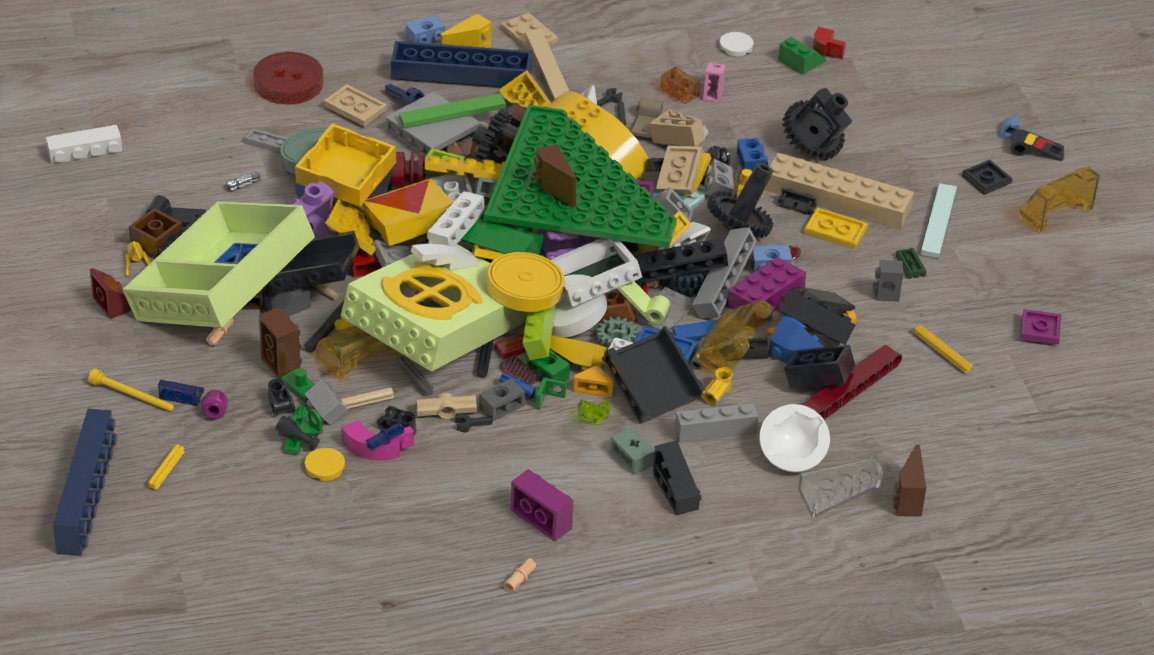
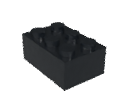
[784,344,855,390]

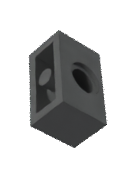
[873,260,903,302]
[479,378,525,421]

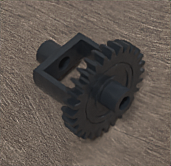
[782,88,852,161]
[472,108,519,164]
[707,163,774,238]

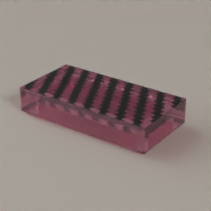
[499,355,540,385]

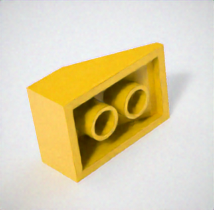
[440,13,492,48]

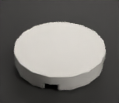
[719,32,754,57]

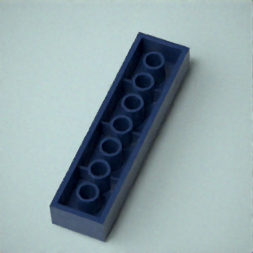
[391,41,532,87]
[53,408,117,556]

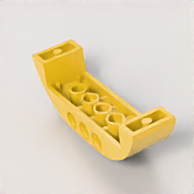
[546,91,649,179]

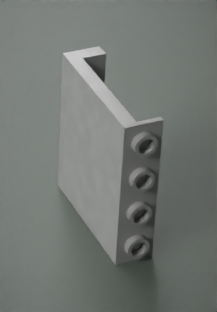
[386,92,481,157]

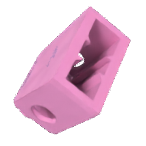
[703,63,726,103]

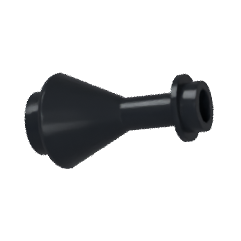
[275,415,320,450]

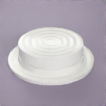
[759,404,830,472]

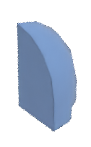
[999,115,1020,138]

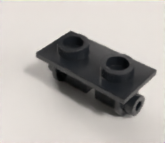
[778,188,817,214]

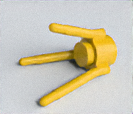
[125,241,151,276]

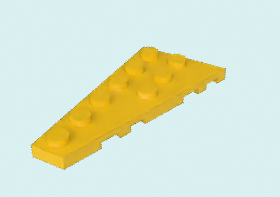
[425,156,505,180]
[325,198,376,255]

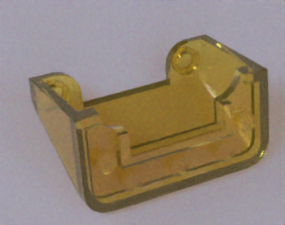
[1019,167,1100,233]
[696,300,774,373]
[316,326,403,383]

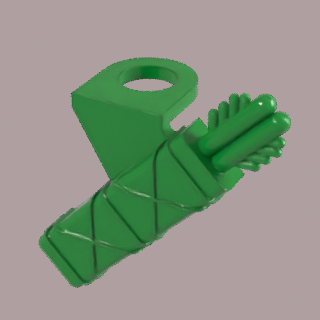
[285,405,322,455]

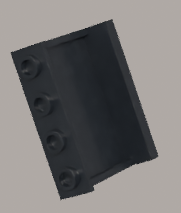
[269,231,360,292]
[602,326,704,424]

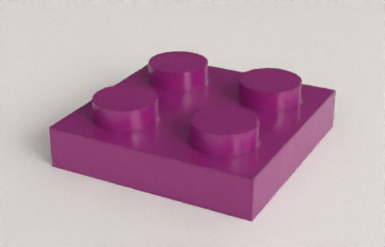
[1021,309,1061,345]

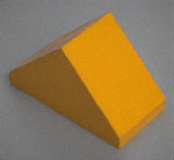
[573,365,613,397]

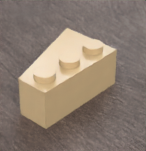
[649,109,705,146]

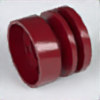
[392,152,426,190]

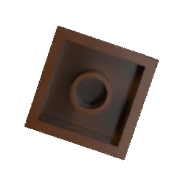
[129,208,183,258]

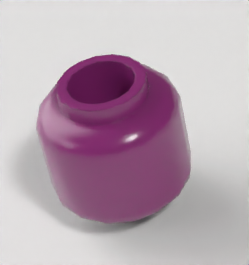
[201,390,228,419]

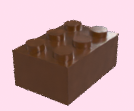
[259,307,302,380]

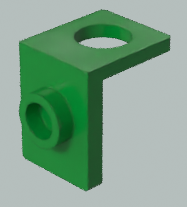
[535,378,566,410]

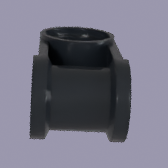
[268,379,295,416]
[377,406,416,435]

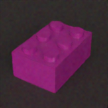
[510,469,574,541]

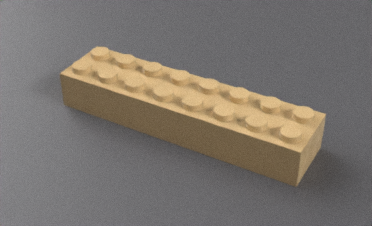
[765,153,914,230]

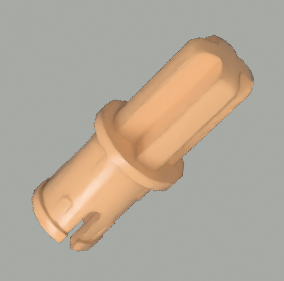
[206,318,234,346]
[503,558,536,593]

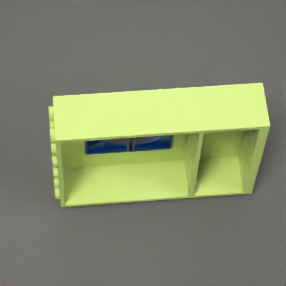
[123,201,315,328]

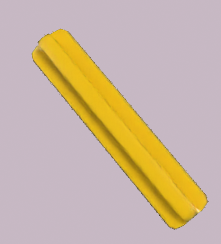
[148,444,184,490]

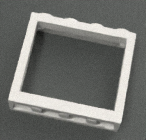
[551,238,642,307]

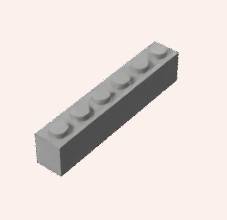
[692,228,757,319]

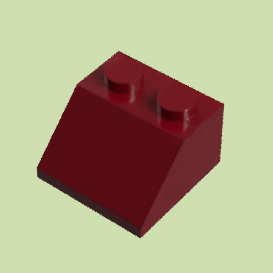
[89,268,131,319]

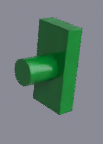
[282,368,315,403]

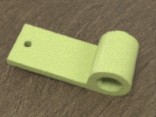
[617,281,670,324]

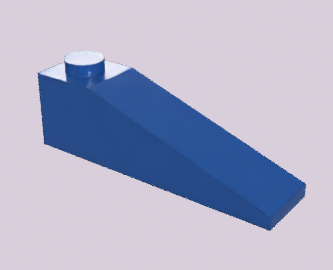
[769,314,824,363]

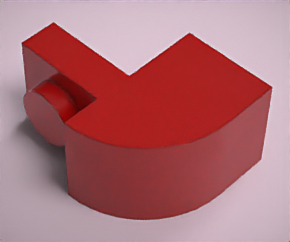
[813,26,846,59]

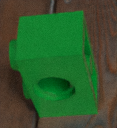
[526,350,570,389]

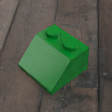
[778,37,826,75]

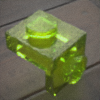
[578,398,610,425]

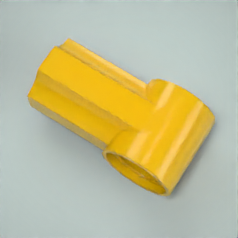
[702,367,733,406]

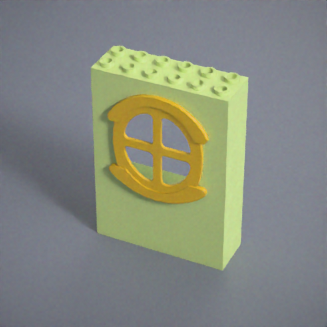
[340,244,527,372]

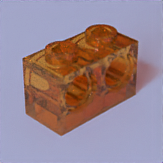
[660,66,700,104]

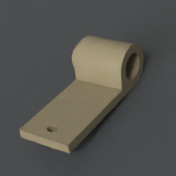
[631,98,663,139]

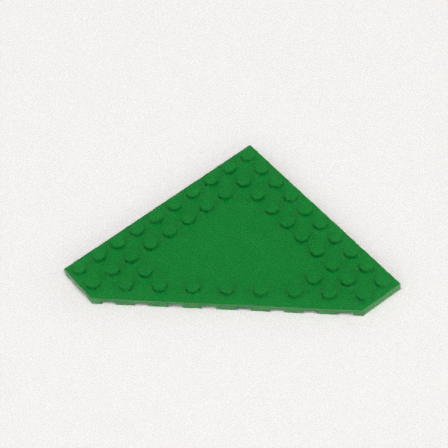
[484,105,677,248]

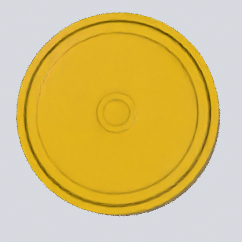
[486,252,564,312]

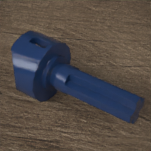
[384,84,425,107]

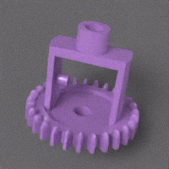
[286,182,339,237]

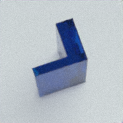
[158,380,205,406]

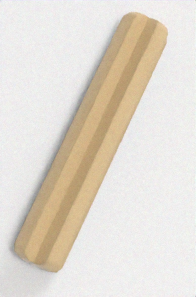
[341,387,394,409]

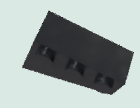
[653,440,702,516]

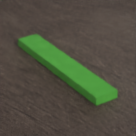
[399,93,506,128]

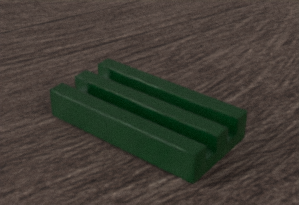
[896,248,927,279]

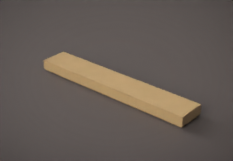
[525,28,569,100]

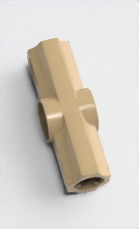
[416,393,477,419]

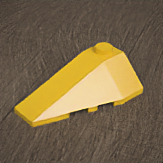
[499,71,551,109]
[550,335,608,370]

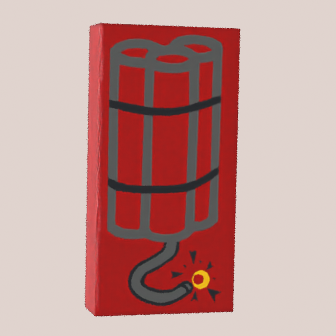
[495,333,526,359]

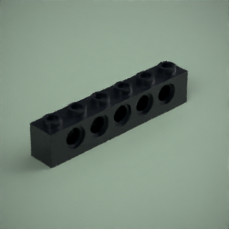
[611,237,728,284]

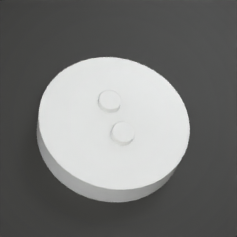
[552,275,607,337]

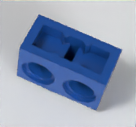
[736,138,768,171]

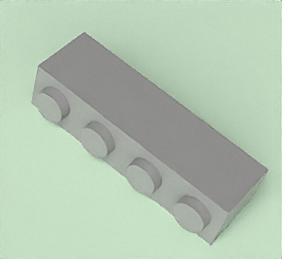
[675,403,758,443]

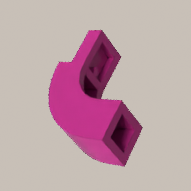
[341,420,414,461]

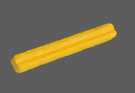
[914,324,972,373]

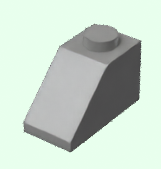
[653,187,694,222]

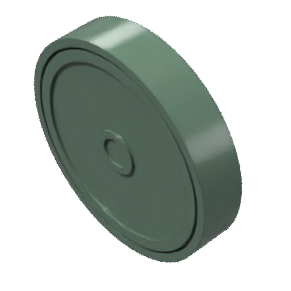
[280,127,328,174]

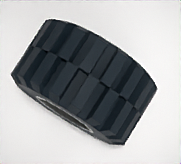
[660,270,708,298]

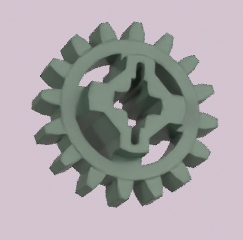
[596,316,638,348]

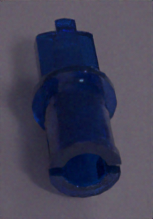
[366,423,405,451]

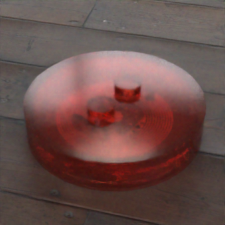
[253,52,324,105]

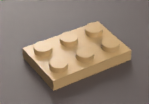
[501,13,558,51]
[324,84,387,127]
[656,146,703,194]

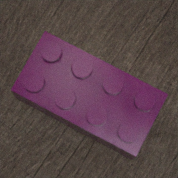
[727,257,806,324]

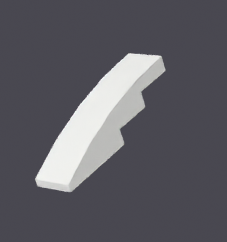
[411,244,480,270]

